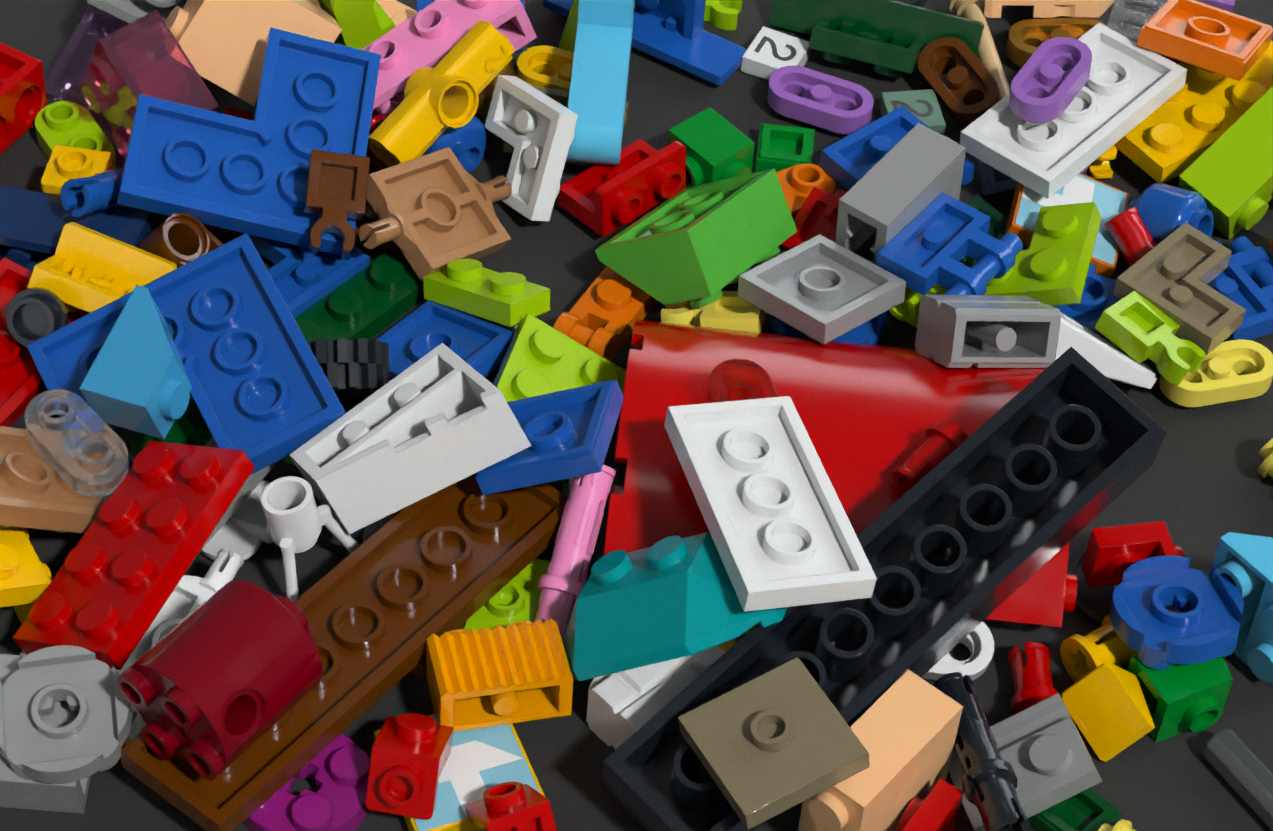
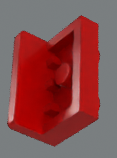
[557,139,686,237]

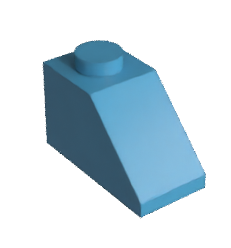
[79,285,192,440]

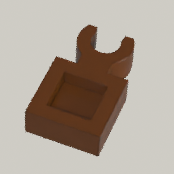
[303,149,370,258]

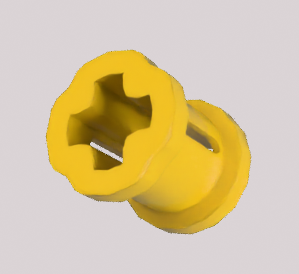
[1060,614,1138,683]

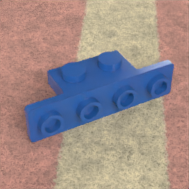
[542,0,746,85]

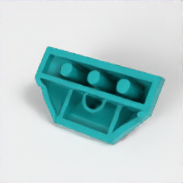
[562,532,788,681]

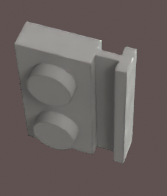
[949,693,1103,831]

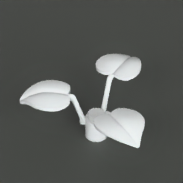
[200,476,392,602]

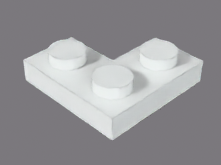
[485,75,578,222]

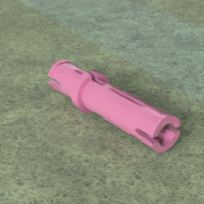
[534,465,616,641]

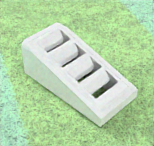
[1055,312,1157,389]

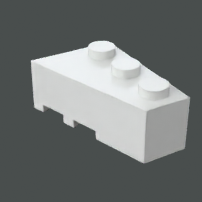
[290,343,531,534]

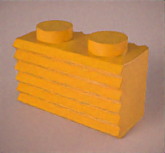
[426,618,573,732]

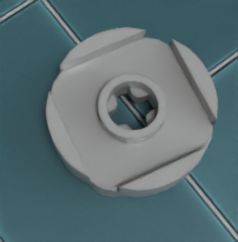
[0,645,132,783]

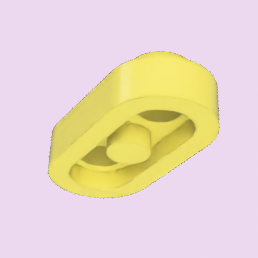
[1159,339,1273,407]

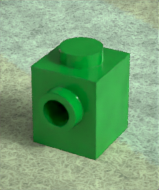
[667,107,755,188]
[1128,654,1233,743]

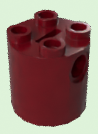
[116,579,323,781]

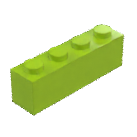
[1179,86,1273,240]

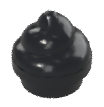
[6,287,68,347]

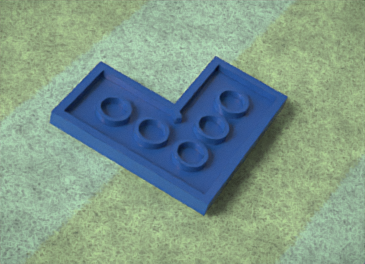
[117,27,381,255]
[27,233,346,475]

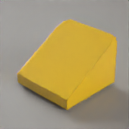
[1061,662,1155,762]

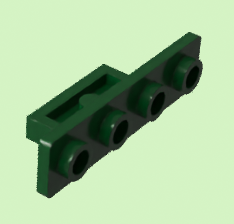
[769,0,984,77]

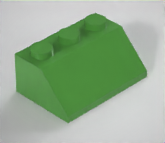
[595,168,797,308]

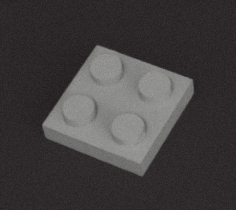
[738,234,906,345]

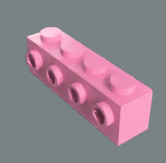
[362,0,537,117]

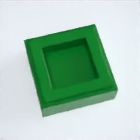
[755,123,815,173]

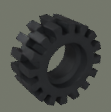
[306,338,390,401]

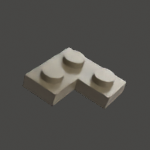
[1113,222,1246,355]

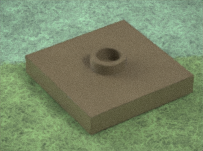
[678,657,870,830]

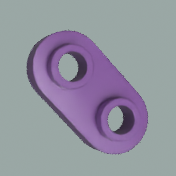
[1009,37,1092,124]
[767,66,874,135]

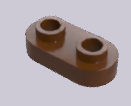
[918,37,1002,126]

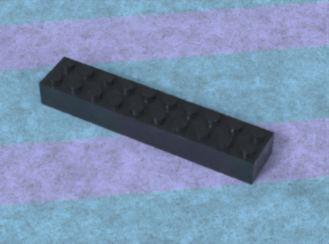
[602,347,1167,831]

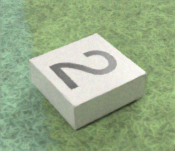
[741,26,811,81]

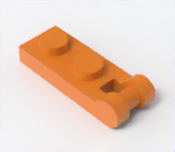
[553,266,658,361]

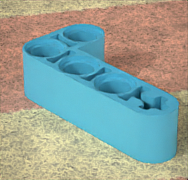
[566,0,635,165]

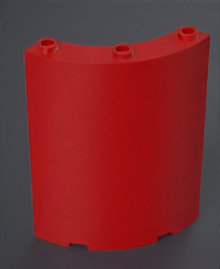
[604,319,1077,627]

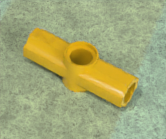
[368,20,515,167]

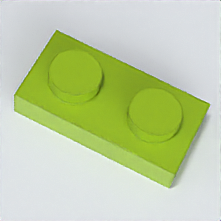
[423,259,550,327]

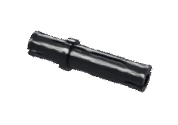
[933,672,1031,831]

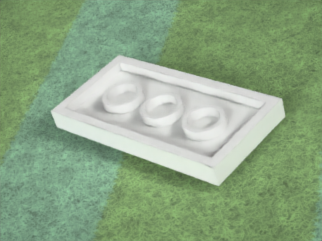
[960,23,1187,199]
[664,396,877,612]

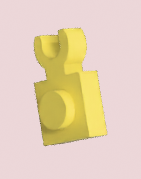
[660,291,766,333]

